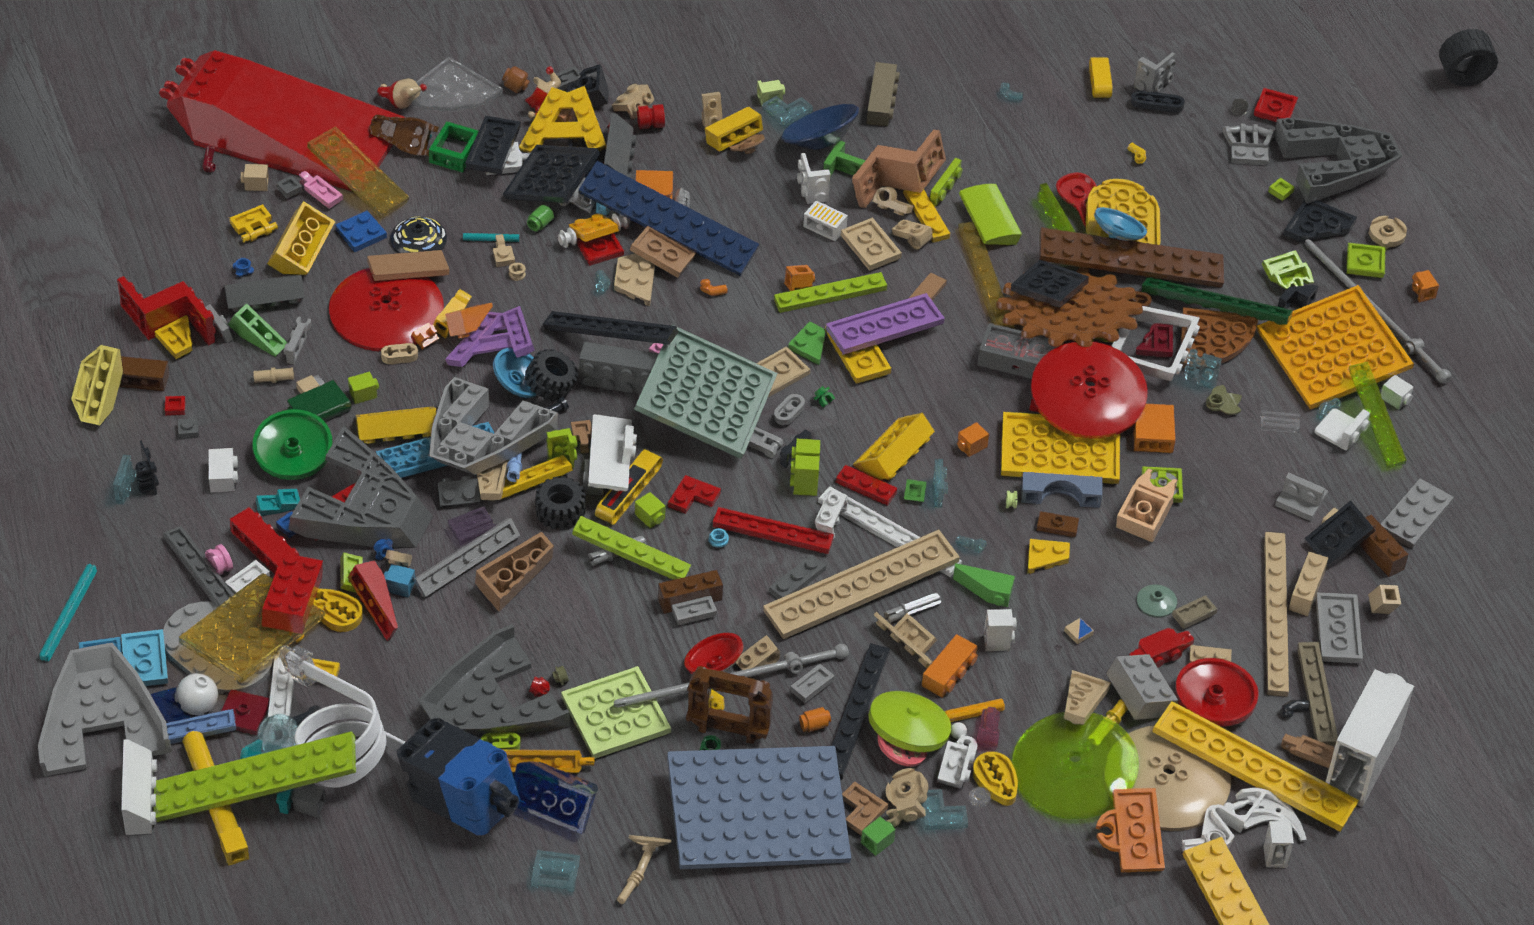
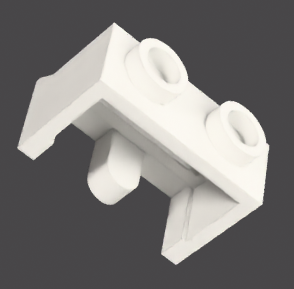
[815,490,849,538]

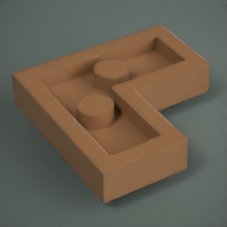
[842,782,888,836]

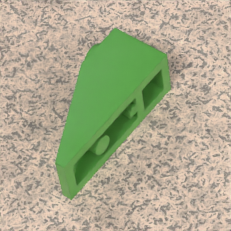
[228,304,287,357]
[953,563,1015,607]

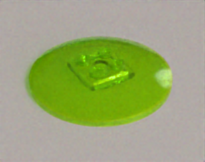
[1012,712,1139,819]

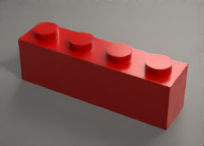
[230,507,300,574]

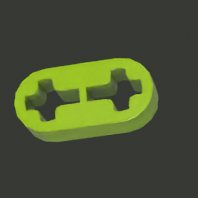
[481,732,521,750]

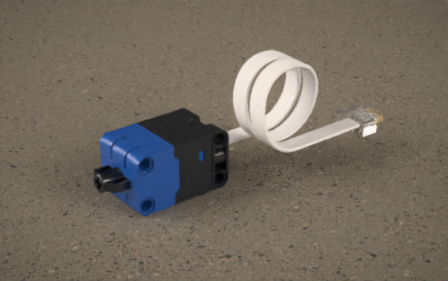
[278,645,520,835]

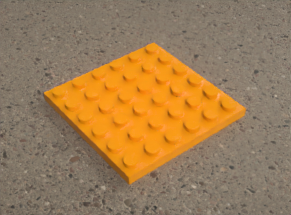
[1257,285,1414,410]

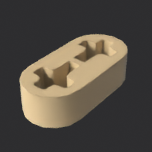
[381,343,418,364]

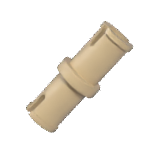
[254,367,294,383]

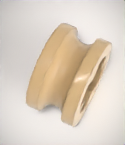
[509,263,526,281]

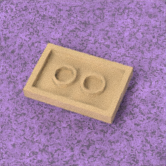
[840,218,902,271]

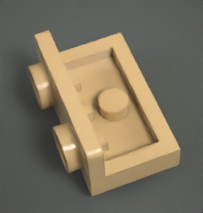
[612,84,654,119]

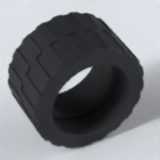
[1439,29,1499,87]

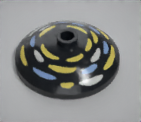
[391,216,447,253]

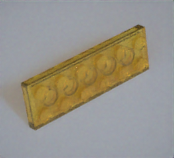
[307,126,409,218]

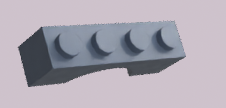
[1021,472,1102,508]

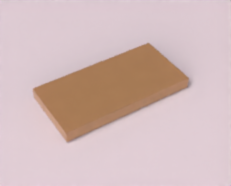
[367,250,449,281]

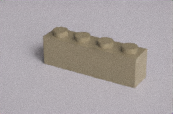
[867,62,900,126]

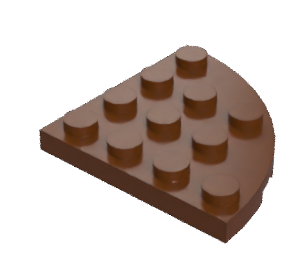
[1180,308,1258,369]

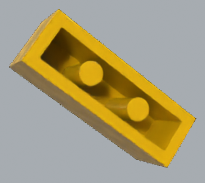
[705,107,763,152]

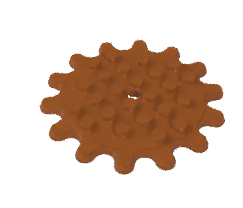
[996,267,1143,347]

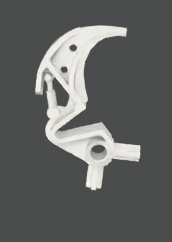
[1182,788,1307,851]

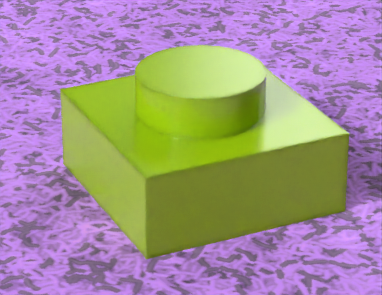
[1268,178,1295,201]

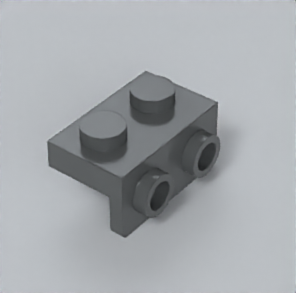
[437,476,480,507]

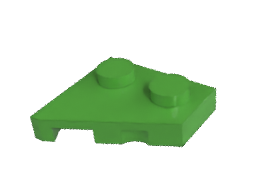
[788,322,825,365]

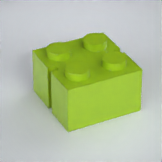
[790,439,820,496]

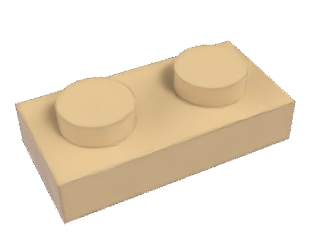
[1189,645,1232,663]

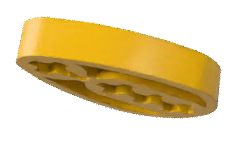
[312,589,363,632]
[972,752,1018,806]

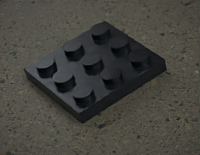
[1011,260,1089,308]

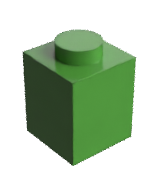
[861,816,895,856]

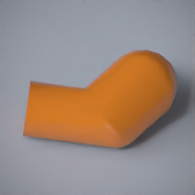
[700,279,728,296]

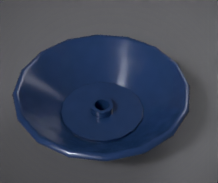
[781,104,859,150]

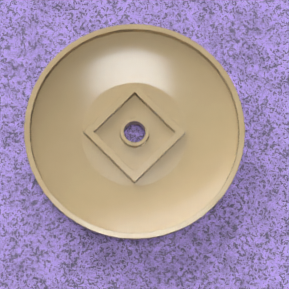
[1104,726,1231,831]

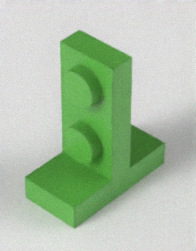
[823,141,866,177]

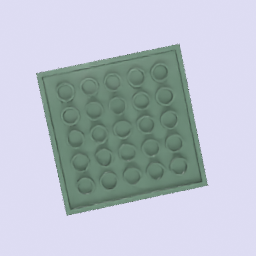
[634,325,778,459]

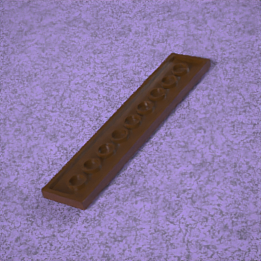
[1039,227,1224,288]

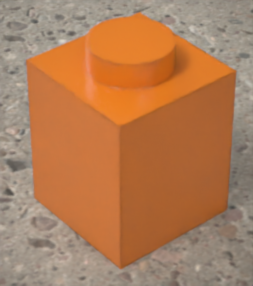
[957,422,989,457]

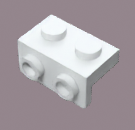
[937,741,976,789]

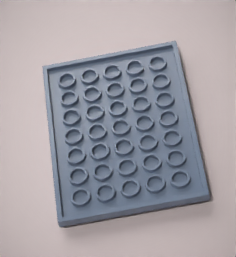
[667,746,851,869]

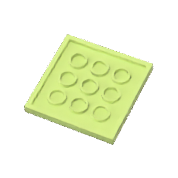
[561,666,671,759]

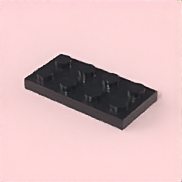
[465,115,521,175]

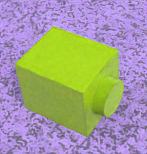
[348,371,379,404]
[635,492,666,528]

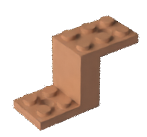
[852,130,946,208]

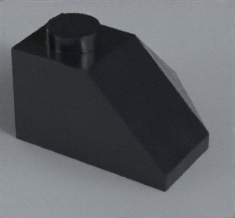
[567,64,609,108]

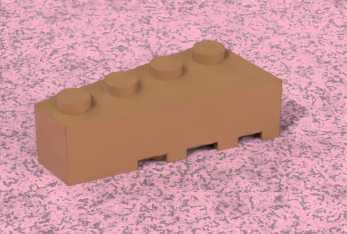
[475,532,554,612]

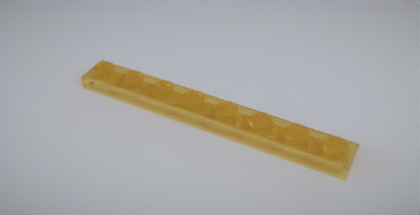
[958,222,1015,329]

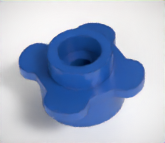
[233,258,254,277]
[373,539,394,560]

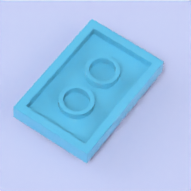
[121,629,168,686]

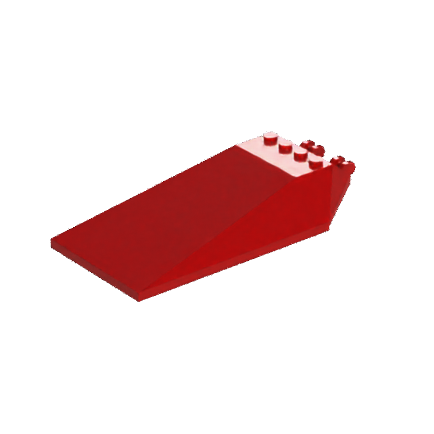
[159,50,405,194]

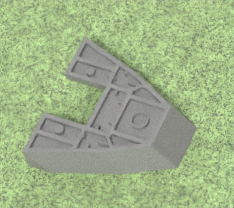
[38,643,172,777]

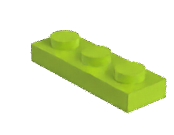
[930,158,963,207]

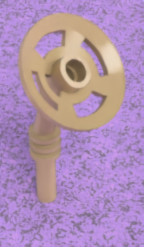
[617,835,672,904]

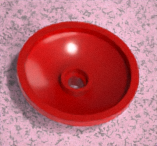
[684,633,744,674]

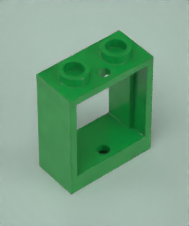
[429,121,479,172]

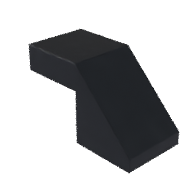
[1278,285,1318,309]

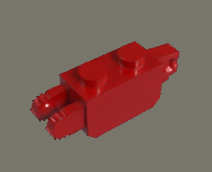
[1129,628,1194,668]

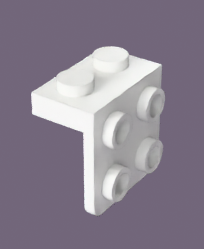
[797,153,830,204]
[1315,409,1370,451]

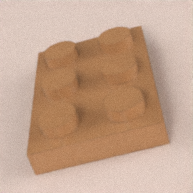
[630,226,696,278]

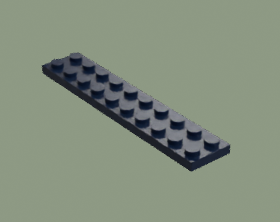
[578,161,759,276]

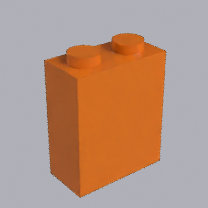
[1133,404,1175,453]

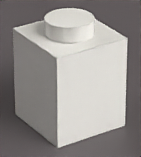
[1380,375,1413,410]

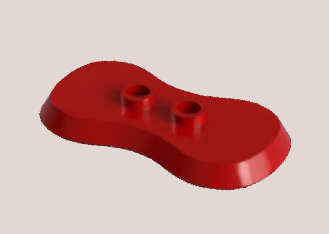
[1056,172,1097,227]

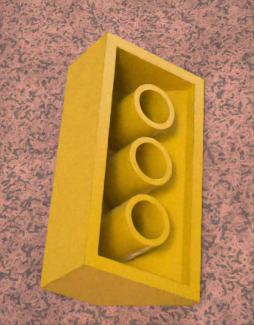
[267,201,335,275]
[355,406,436,444]
[853,413,935,480]

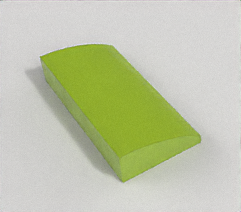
[959,184,1022,245]

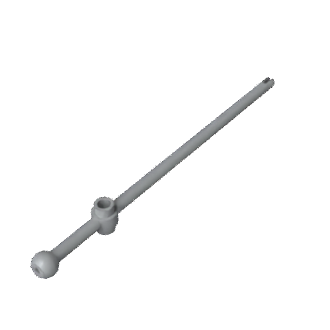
[1304,239,1451,384]
[613,644,849,708]

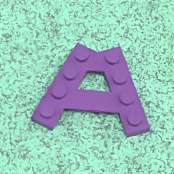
[445,306,535,367]

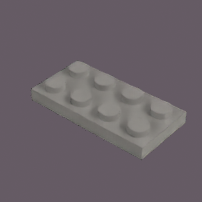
[1381,478,1454,549]
[1316,592,1363,663]

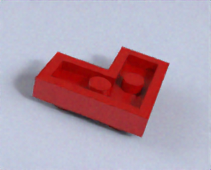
[668,475,721,514]

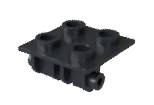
[135,440,159,495]

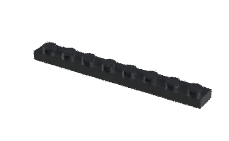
[543,311,679,345]
[832,643,890,780]

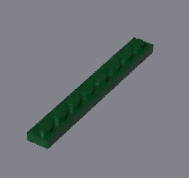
[1141,277,1293,325]

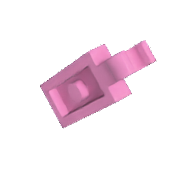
[299,171,343,209]

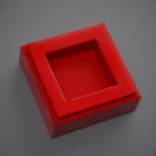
[165,396,186,416]

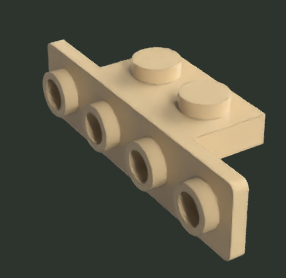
[874,612,937,668]

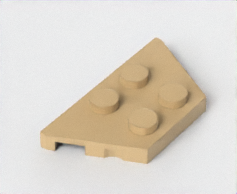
[614,254,655,306]

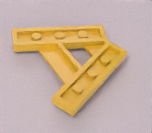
[519,86,607,153]

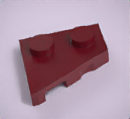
[1136,323,1173,357]

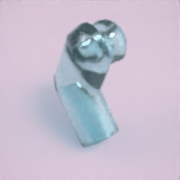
[956,535,987,552]

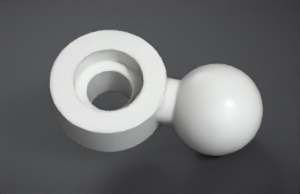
[951,722,977,754]

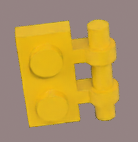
[229,204,278,242]

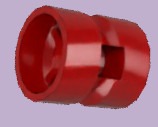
[637,104,665,129]

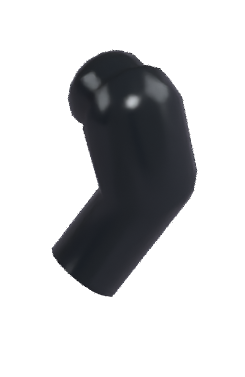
[1281,700,1309,717]

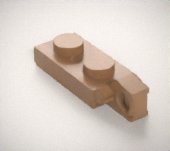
[1281,734,1335,768]

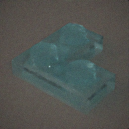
[762,96,813,128]
[922,789,968,830]

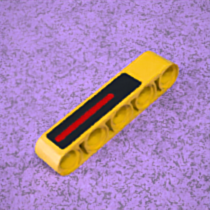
[595,449,663,525]

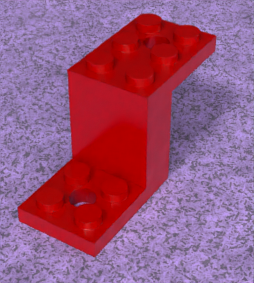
[117,276,216,346]

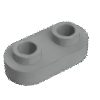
[774,394,805,425]

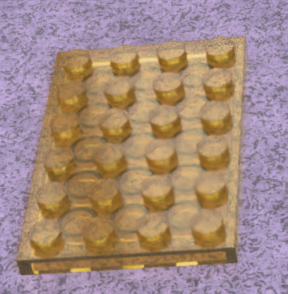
[179,573,325,683]

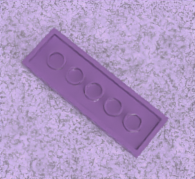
[826,293,945,355]

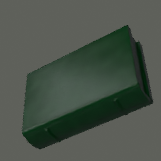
[287,380,351,421]

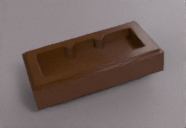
[1037,511,1079,537]

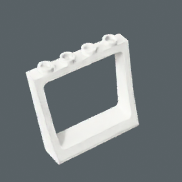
[1112,306,1200,381]

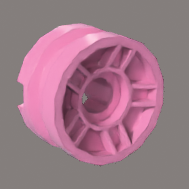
[205,544,233,575]

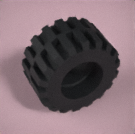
[524,349,578,401]
[535,476,585,530]

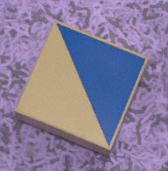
[1064,618,1094,644]

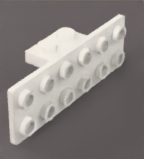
[588,414,637,491]

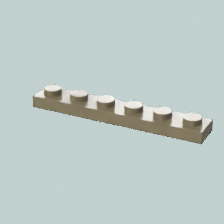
[1297,642,1338,746]

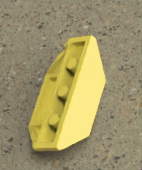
[71,345,123,426]

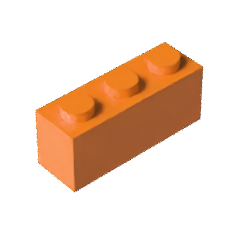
[922,634,978,698]

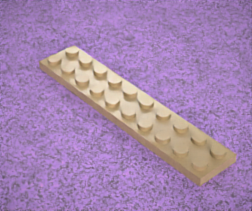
[763,530,960,639]

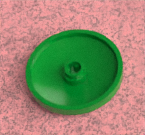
[253,409,333,480]

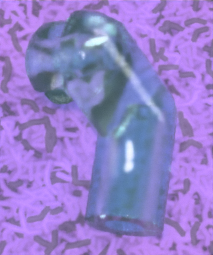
[999,82,1023,101]
[595,270,611,293]
[1316,398,1341,420]

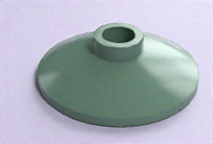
[1137,584,1177,618]

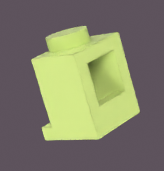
[757,80,785,106]

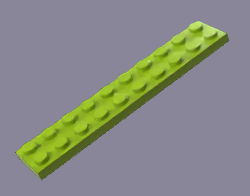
[154,731,356,822]

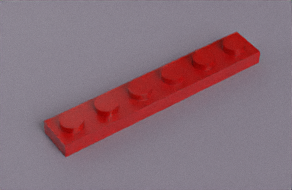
[713,507,834,554]

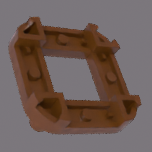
[686,666,773,744]

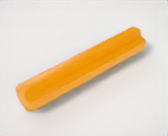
[945,698,1005,722]

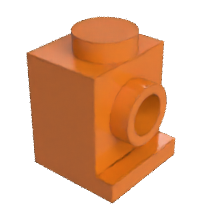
[784,265,815,291]
[1412,270,1439,303]

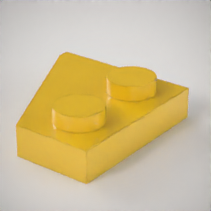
[155,315,192,359]
[1027,539,1070,574]

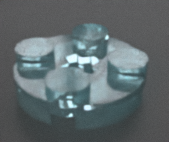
[258,714,299,753]

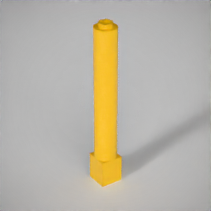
[182,731,249,866]

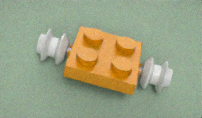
[558,213,630,248]

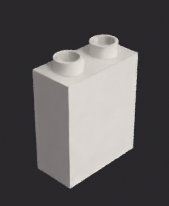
[1326,669,1414,807]

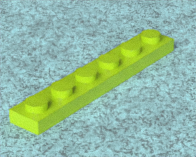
[774,272,887,313]
[572,516,691,580]

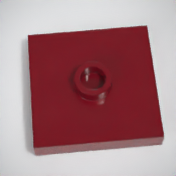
[221,689,270,735]

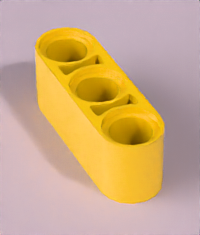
[1089,57,1112,98]

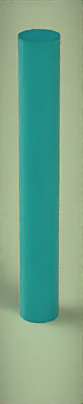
[463,233,520,242]

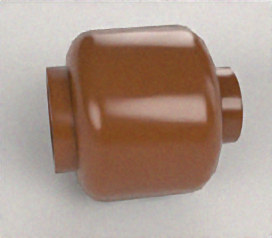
[502,66,530,93]

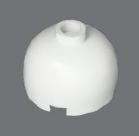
[175,673,218,716]

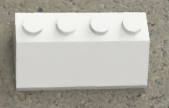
[122,739,157,835]

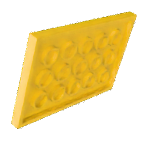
[1001,412,1120,484]

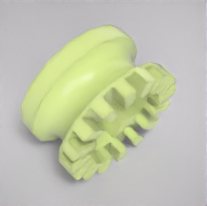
[1006,491,1017,509]

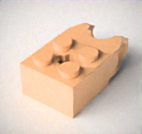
[1116,468,1177,542]

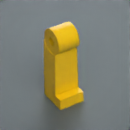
[433,289,472,338]

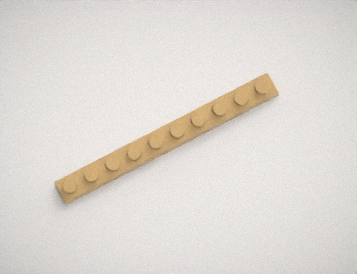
[1264,532,1289,697]

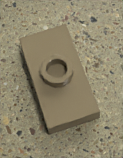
[1172,595,1217,629]

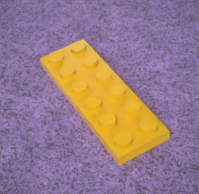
[1183,837,1269,925]

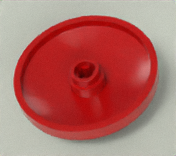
[1175,658,1258,726]

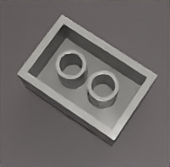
[1106,654,1178,720]

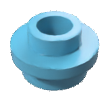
[709,529,729,548]

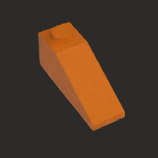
[445,303,493,338]

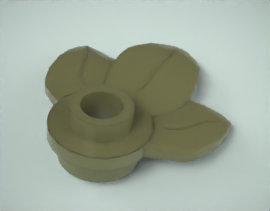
[1206,385,1242,415]

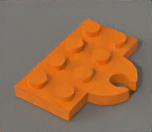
[1095,788,1165,872]

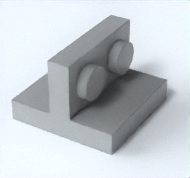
[1275,473,1328,521]

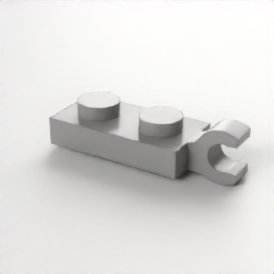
[284,316,311,365]

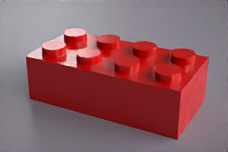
[262,553,323,634]

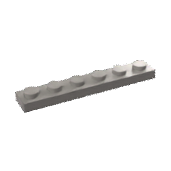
[413,518,520,597]

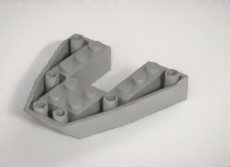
[429,377,558,475]

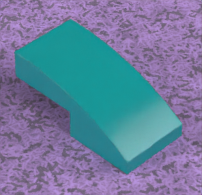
[256,489,300,516]

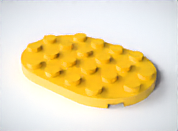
[1086,179,1161,245]

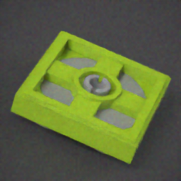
[1142,466,1183,503]

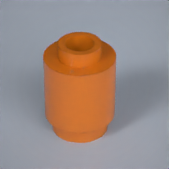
[799,707,831,732]

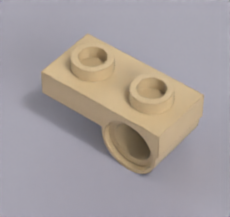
[701,92,723,129]
[872,187,913,216]
[892,219,933,250]
[735,635,780,670]

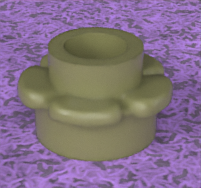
[552,666,569,685]

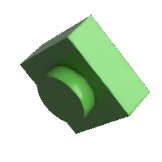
[904,479,927,502]

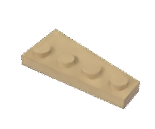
[477,459,510,500]
[1064,670,1111,725]

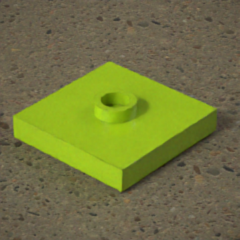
[1346,243,1385,278]

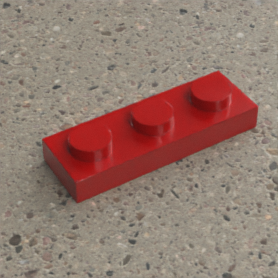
[836,465,897,506]

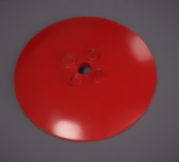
[329,268,444,352]
[1031,342,1148,439]

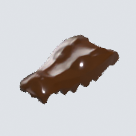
[370,115,439,157]

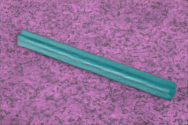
[39,564,97,661]

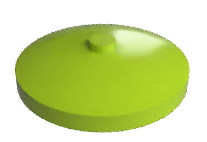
[868,691,951,752]

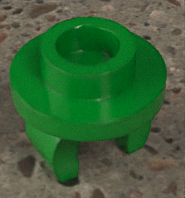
[813,386,835,407]

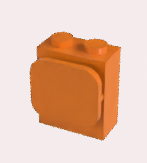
[636,170,673,199]

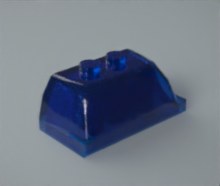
[513,761,598,834]

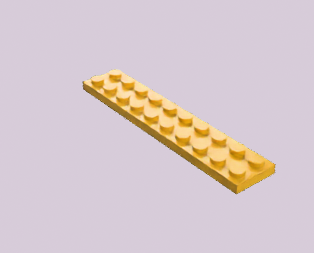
[1152,701,1359,832]

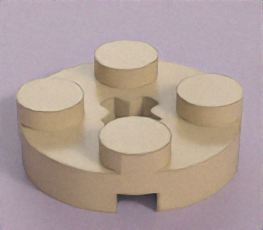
[1369,216,1407,249]
[886,768,928,807]

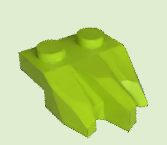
[1262,250,1314,289]

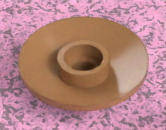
[730,134,765,154]

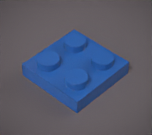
[335,210,387,252]

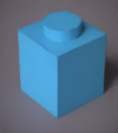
[384,564,415,598]

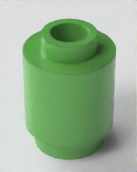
[527,205,554,231]

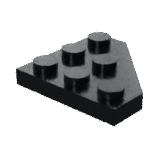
[1283,200,1357,242]

